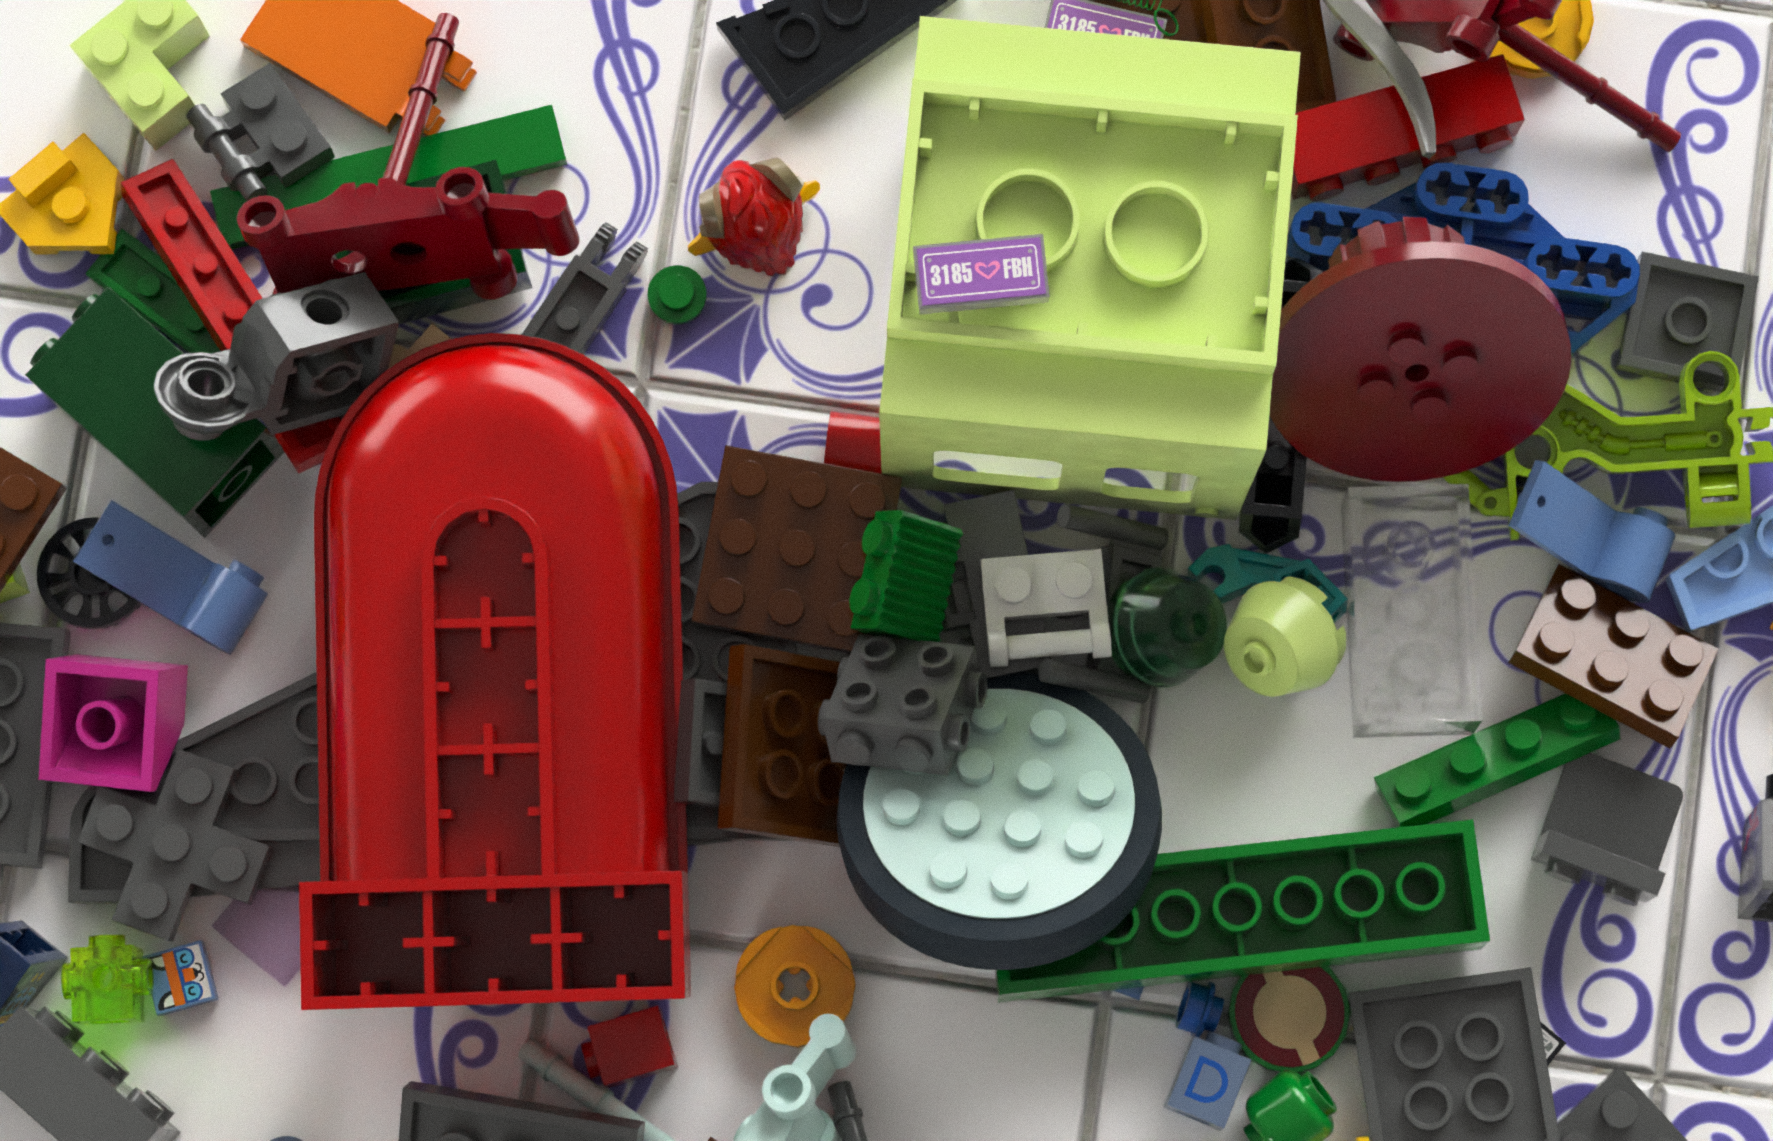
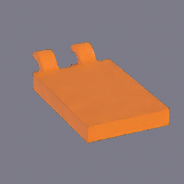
[240,0,477,136]

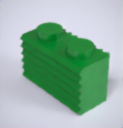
[849,510,963,642]

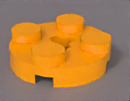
[734,925,856,1048]

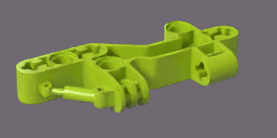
[1442,351,1773,541]

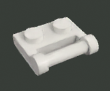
[980,549,1112,668]

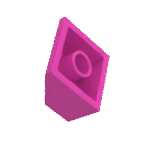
[38,654,188,792]

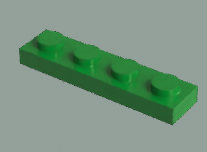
[1374,693,1621,828]

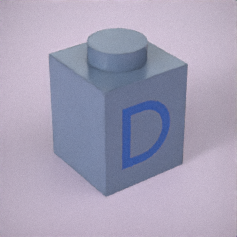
[1164,1031,1251,1131]

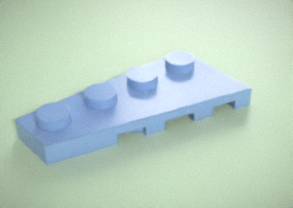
[1665,505,1773,633]

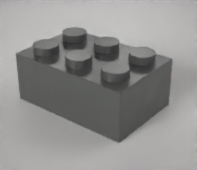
[0,1006,181,1141]

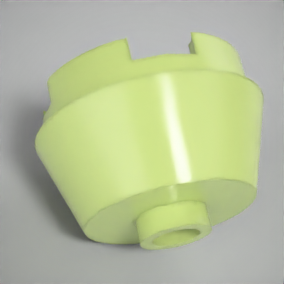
[1224,577,1346,697]

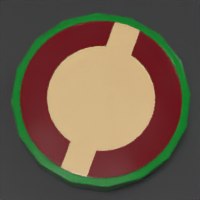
[1227,966,1350,1073]

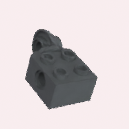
[154,272,399,441]

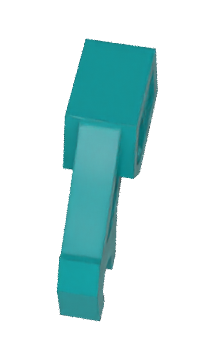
[1188,544,1348,623]

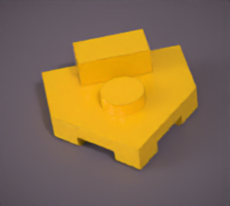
[0,133,125,255]

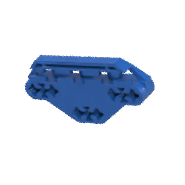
[1286,163,1640,357]

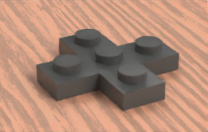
[77,749,273,942]

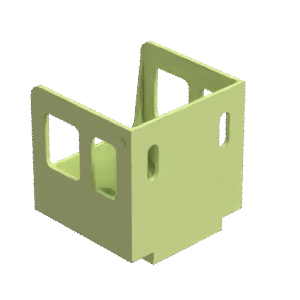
[879,16,1301,520]

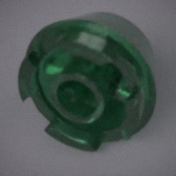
[1110,567,1227,688]

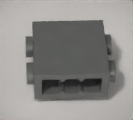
[818,634,987,776]

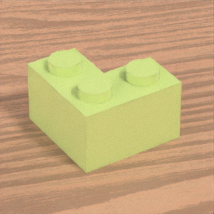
[69,0,210,151]

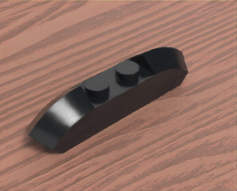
[1239,256,1322,554]

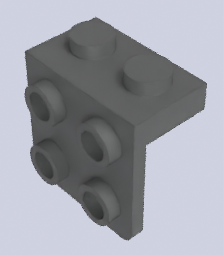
[1531,753,1683,906]

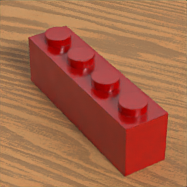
[1291,54,1525,202]

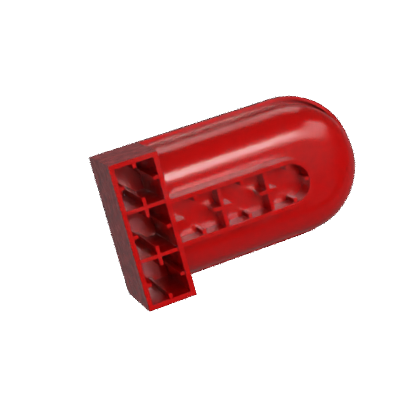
[299,333,691,1010]

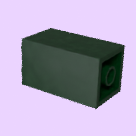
[25,287,284,538]

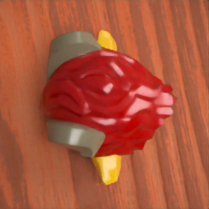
[688,158,820,276]

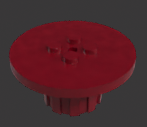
[1269,216,1572,482]

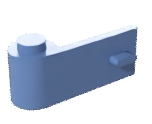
[1508,460,1676,603]
[72,500,268,656]

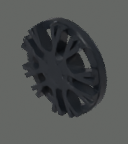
[37,517,141,629]

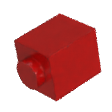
[581,1005,678,1088]

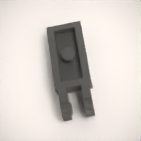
[521,222,649,355]

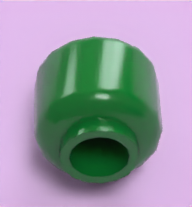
[1243,1070,1337,1141]

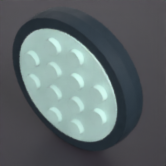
[837,672,1162,970]

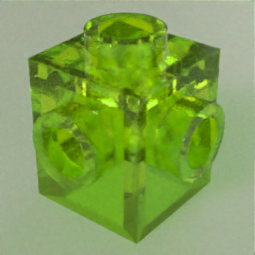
[61,935,154,1025]

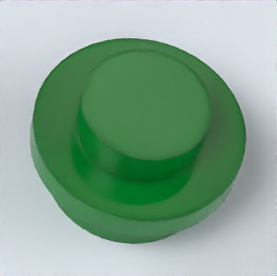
[647,265,707,325]

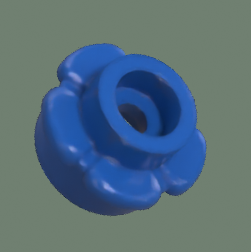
[1175,981,1224,1038]

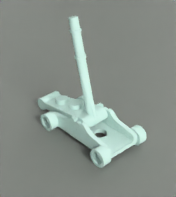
[518,1014,856,1141]

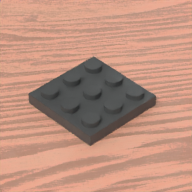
[1348,967,1560,1141]

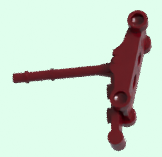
[1333,0,1681,152]
[237,13,580,300]

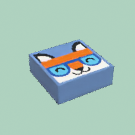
[142,940,219,1016]

